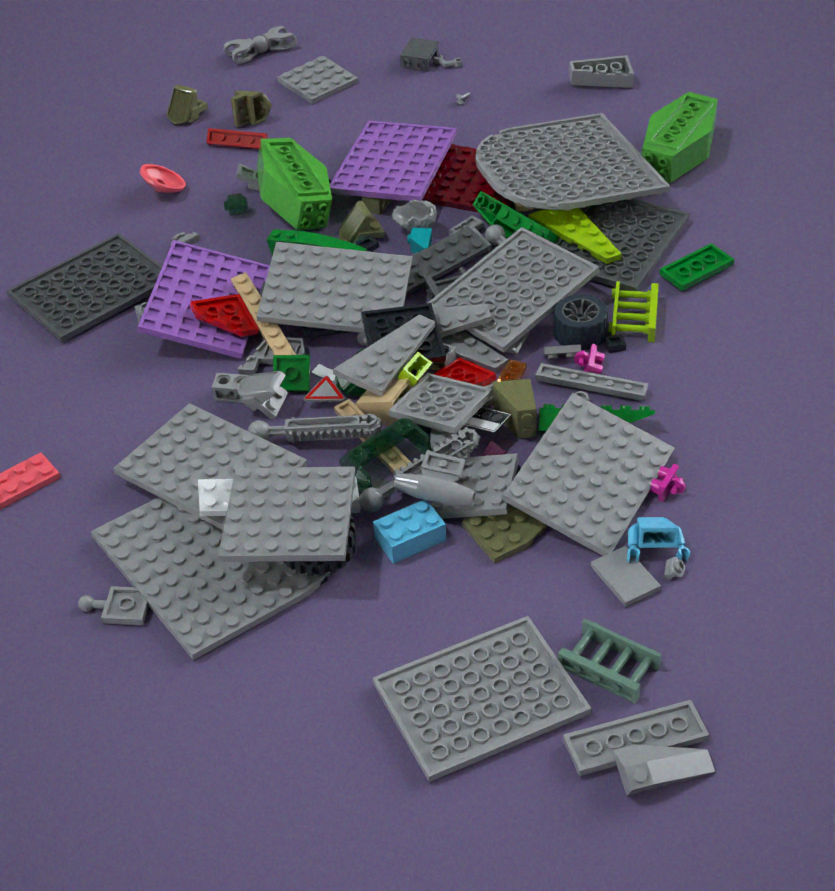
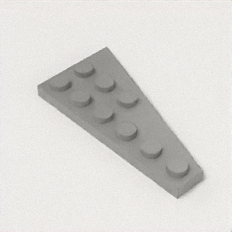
[433,304,492,337]
[333,315,435,397]

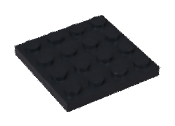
[361,303,446,366]

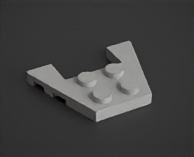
[238,337,305,375]

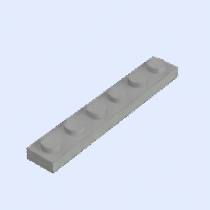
[536,363,648,401]

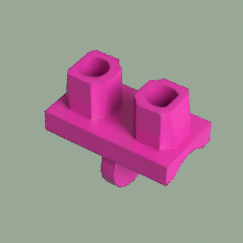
[574,344,605,374]
[650,464,686,502]

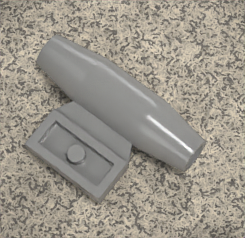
[394,451,476,506]

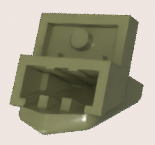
[166,84,208,125]
[231,90,272,127]
[339,201,385,244]

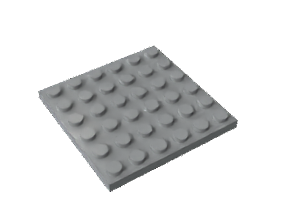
[218,467,355,562]

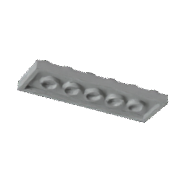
[563,700,709,776]

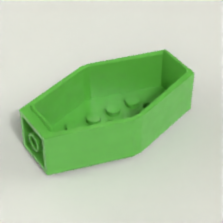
[642,92,718,183]
[257,138,332,230]

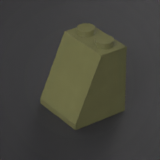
[493,379,537,439]

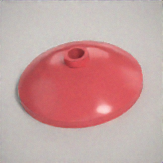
[140,164,186,193]

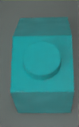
[407,228,432,254]

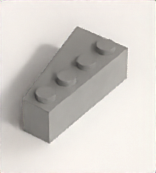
[568,55,634,88]

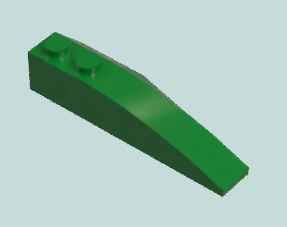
[266,229,367,255]

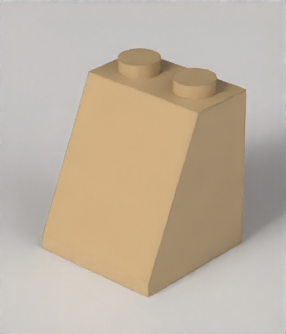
[356,379,413,432]

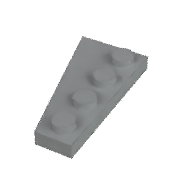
[441,331,508,373]

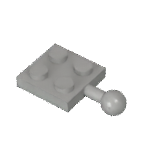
[78,586,149,625]

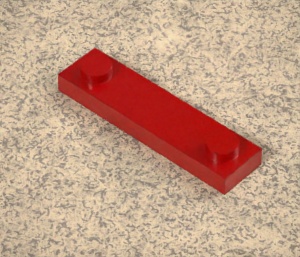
[206,128,268,149]

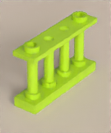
[608,281,659,342]

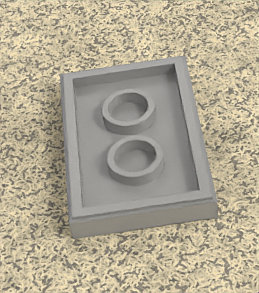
[591,546,661,607]

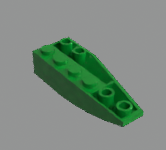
[473,191,560,244]
[539,404,655,431]

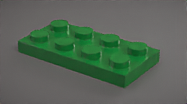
[659,243,735,291]

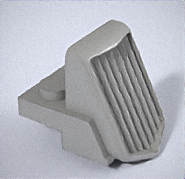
[237,371,288,420]

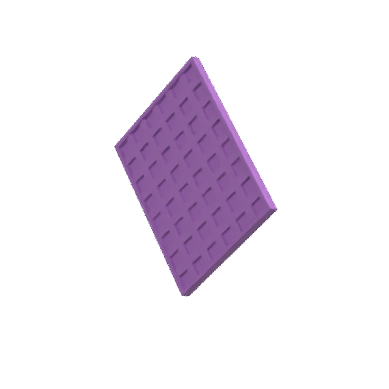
[330,121,457,201]
[137,240,270,359]

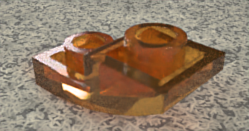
[497,359,527,382]

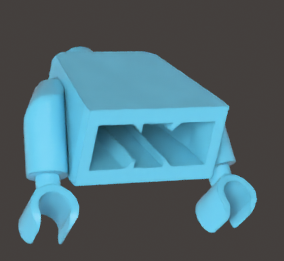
[626,517,690,562]

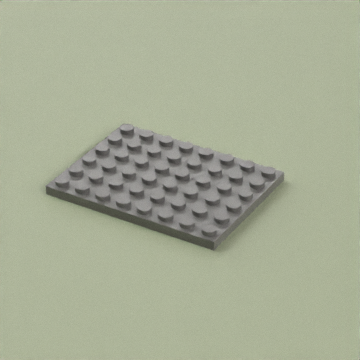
[428,227,600,352]
[257,242,412,333]
[502,393,675,556]
[113,403,308,530]
[372,616,592,782]

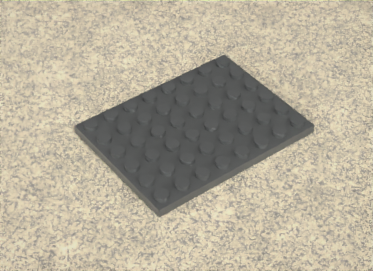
[555,198,690,291]
[6,233,162,342]

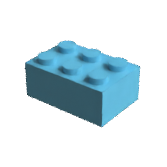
[373,500,446,564]

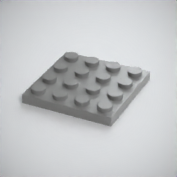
[277,56,359,104]
[389,373,493,434]
[431,453,519,519]

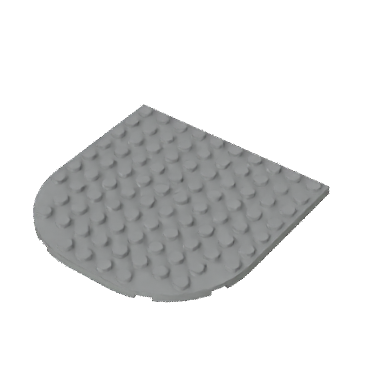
[476,113,670,211]
[90,497,330,660]

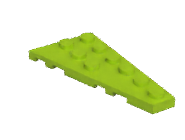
[529,208,622,264]

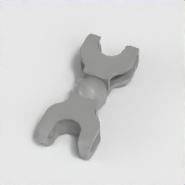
[223,26,297,64]

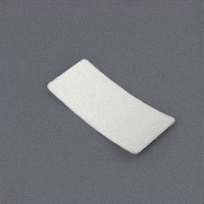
[312,364,336,381]

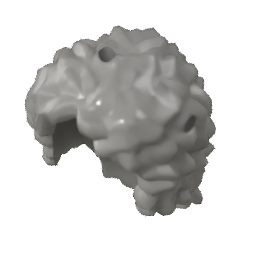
[392,199,437,232]

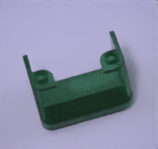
[339,418,432,490]

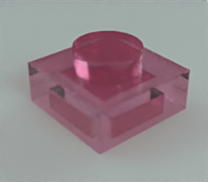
[482,441,507,456]

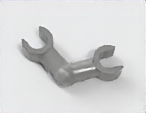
[434,54,462,68]

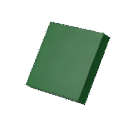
[273,355,311,392]

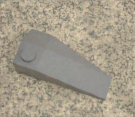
[612,744,715,796]

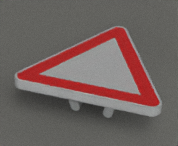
[304,376,345,403]

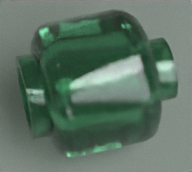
[224,193,248,215]

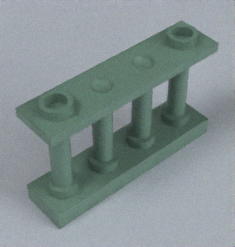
[558,618,662,704]

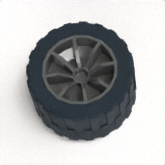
[553,294,608,350]

